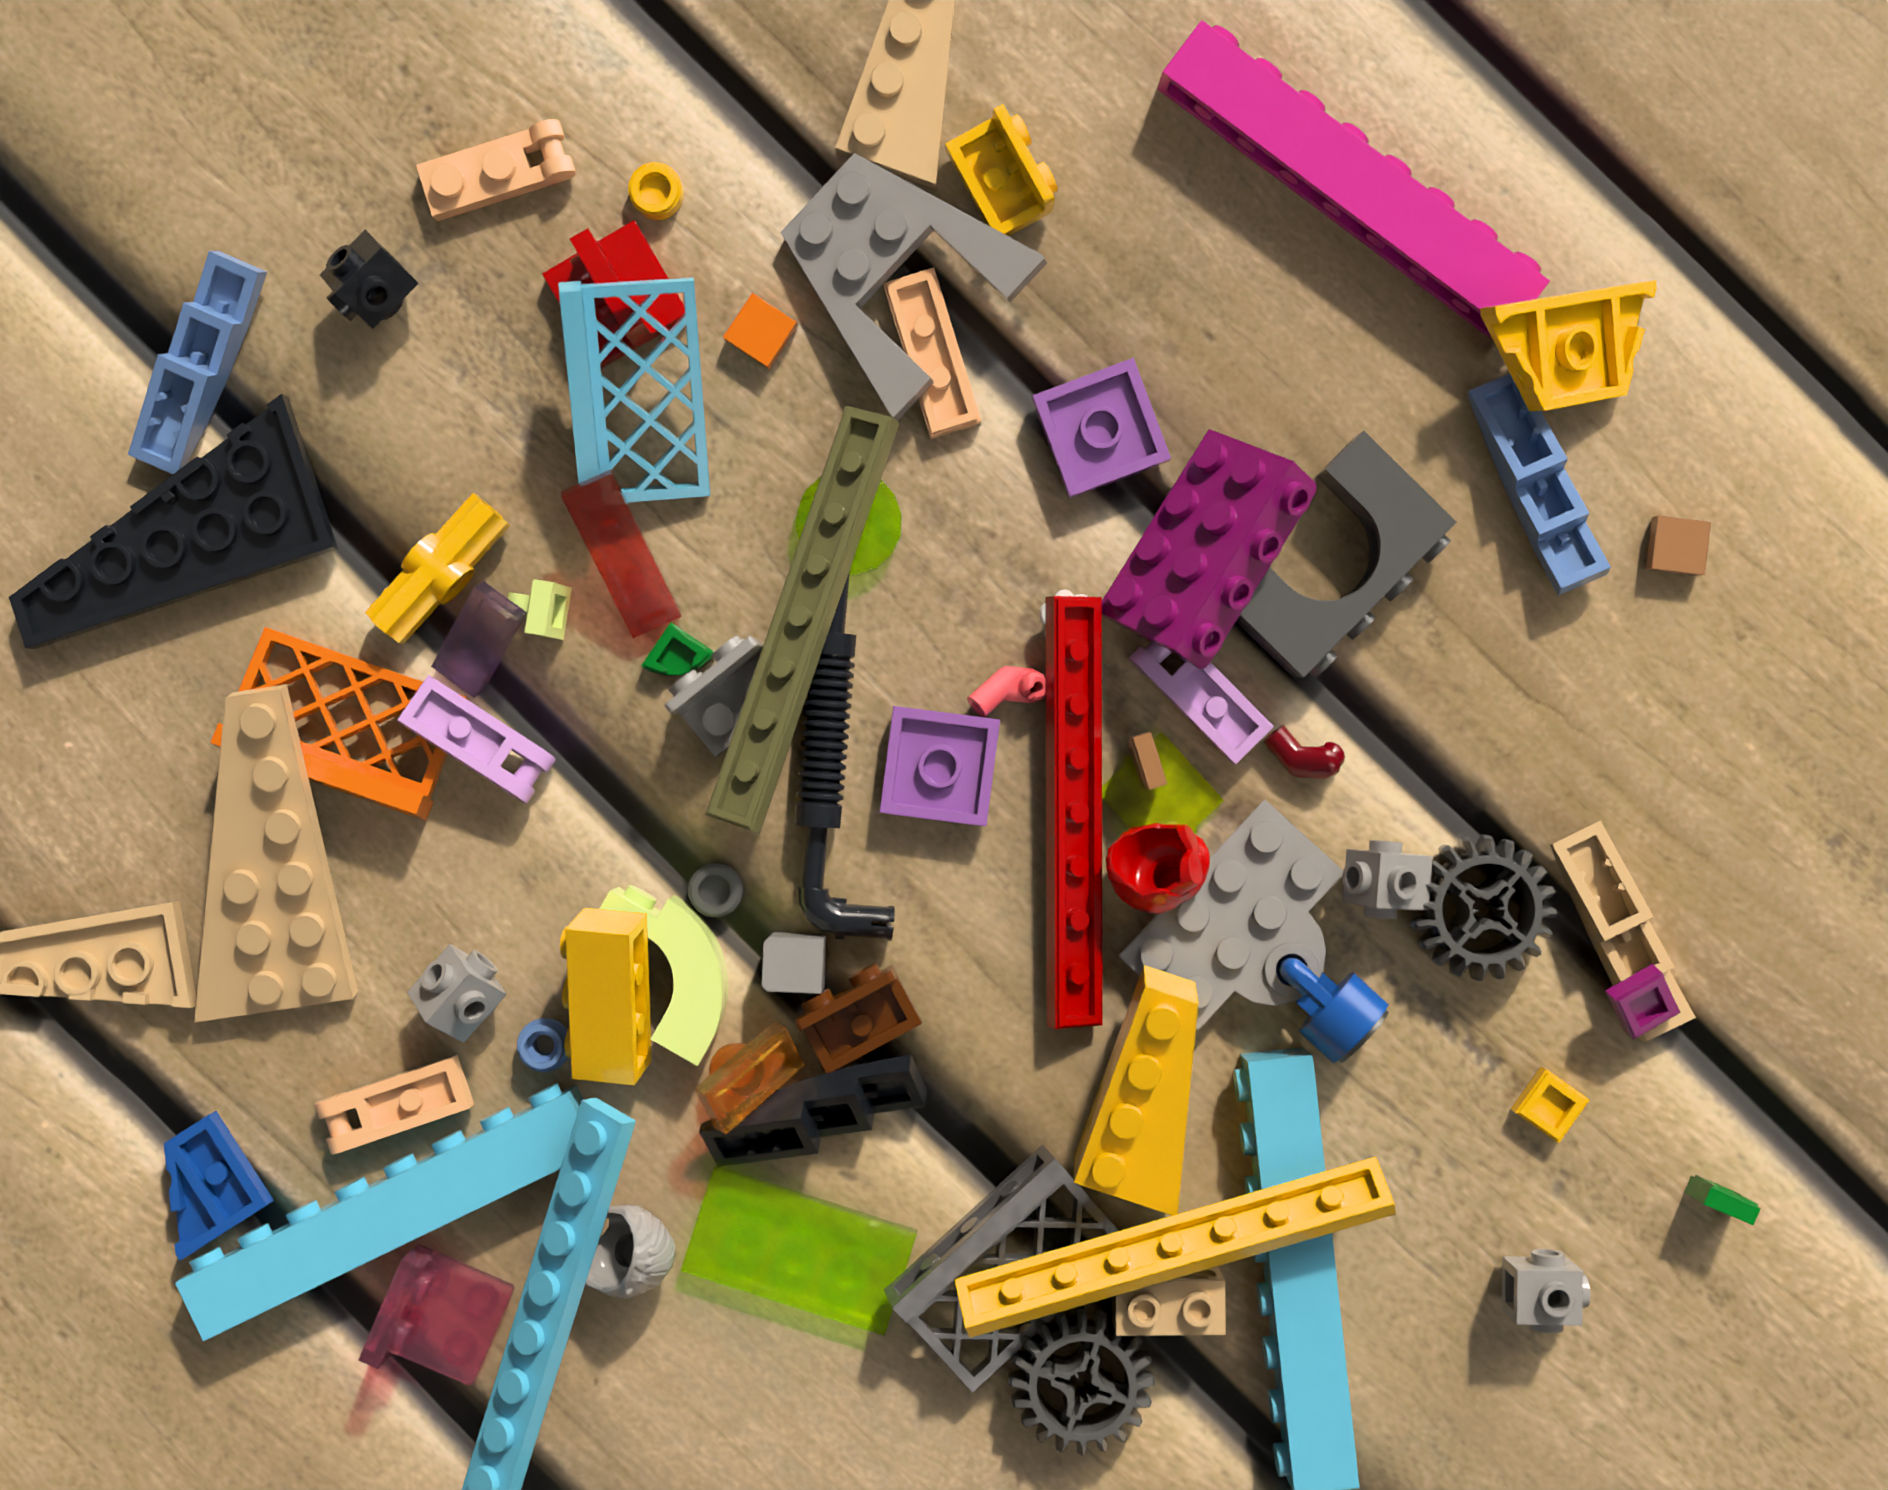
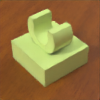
[505,579,572,640]

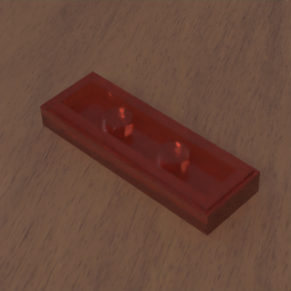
[561,469,682,638]

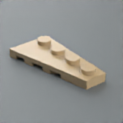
[835,0,956,190]
[0,901,197,1008]

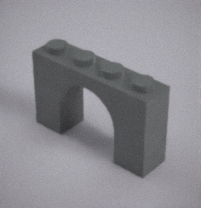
[1236,431,1456,679]

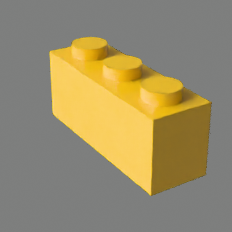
[560,908,652,1086]

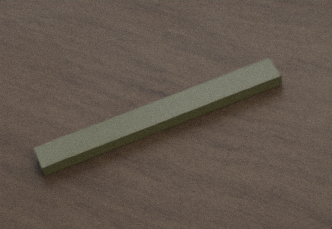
[705,406,900,833]

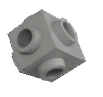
[1342,840,1433,919]
[407,944,507,1043]
[1502,1249,1590,1333]

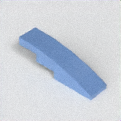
[128,251,267,474]
[1467,373,1611,596]

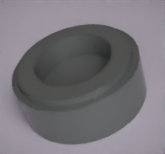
[688,863,744,917]

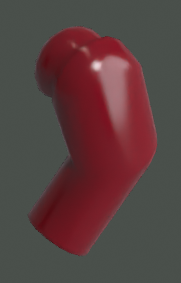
[1263,725,1345,779]

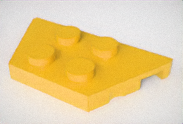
[1480,280,1657,411]

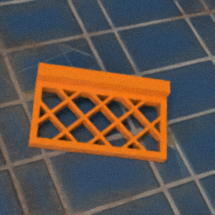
[210,627,469,821]

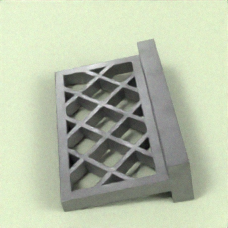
[884,1145,1119,1392]

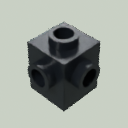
[319,229,419,329]

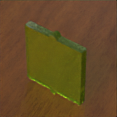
[1102,732,1224,834]

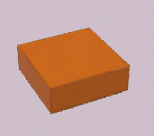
[723,293,798,370]

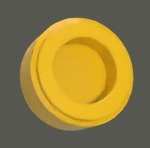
[628,162,684,220]

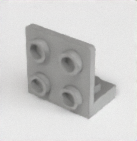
[664,635,763,757]

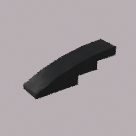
[699,1054,927,1167]

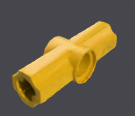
[365,493,511,644]

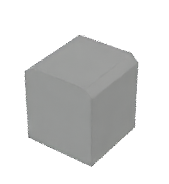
[762,932,827,994]

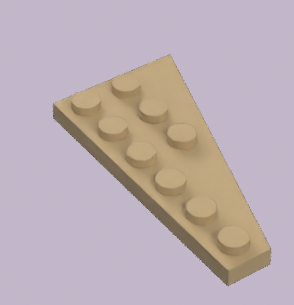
[194,684,358,1023]

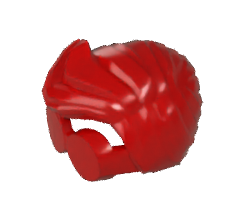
[1106,823,1210,914]

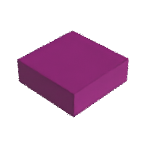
[1605,964,1680,1040]

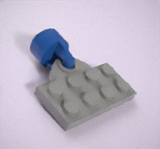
[1119,799,1389,1063]

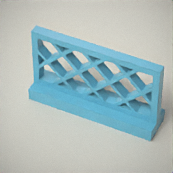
[558,278,710,511]

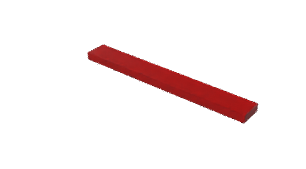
[1045,596,1103,1029]

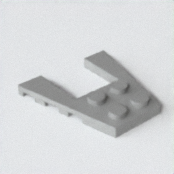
[781,153,1047,421]

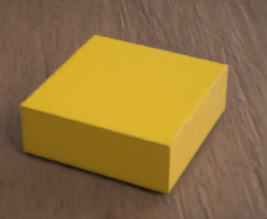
[1511,1066,1590,1143]

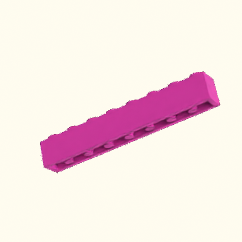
[1157,19,1550,340]

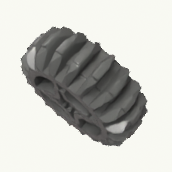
[1409,835,1557,981]
[1008,1305,1155,1456]

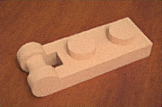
[416,119,576,221]
[314,1055,474,1155]

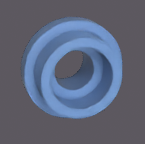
[517,1018,568,1072]

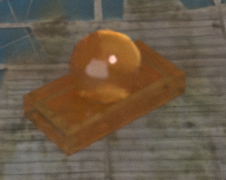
[695,1021,804,1134]

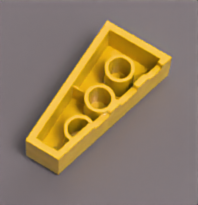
[1074,965,1198,1216]

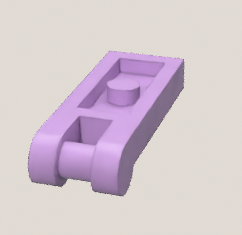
[1128,642,1274,764]
[397,675,556,804]

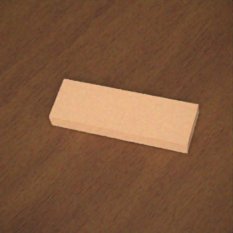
[883,267,981,439]

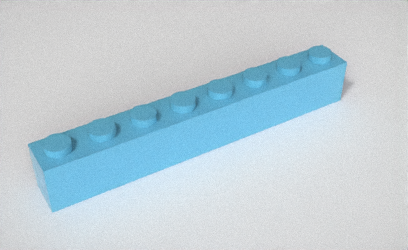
[1233,1047,1360,1490]
[175,1083,584,1341]

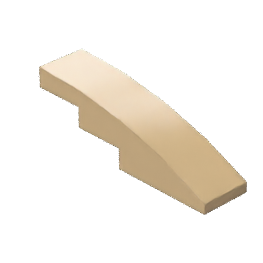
[1550,821,1696,1042]

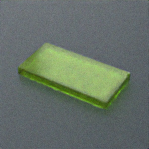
[681,1165,917,1336]

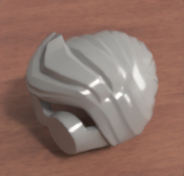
[585,1204,675,1299]

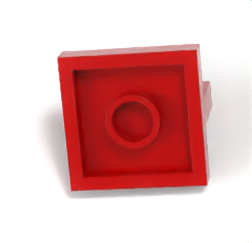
[542,220,685,369]

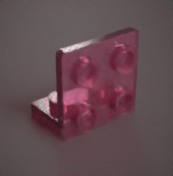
[358,1243,515,1385]

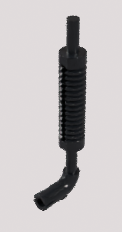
[794,573,895,941]

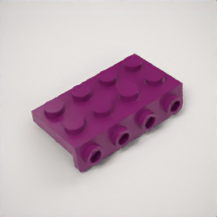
[1102,429,1316,669]

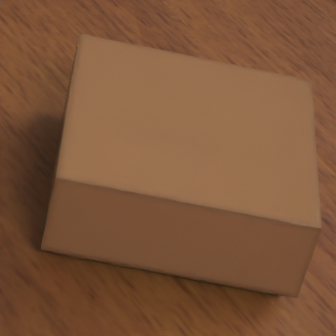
[1645,515,1711,577]
[1127,732,1167,790]

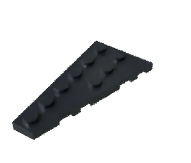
[9,394,338,649]

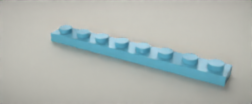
[462,1098,636,1490]

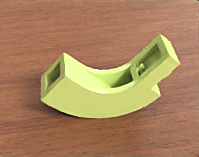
[600,885,728,1066]

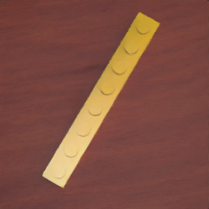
[955,1156,1396,1338]

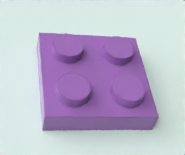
[1032,358,1171,499]
[880,706,1000,826]

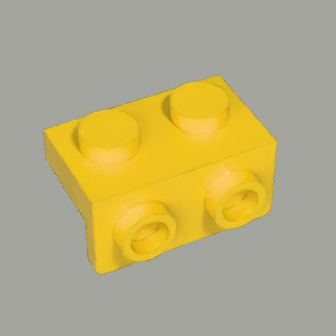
[945,104,1058,237]

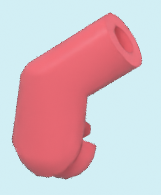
[967,666,1046,717]

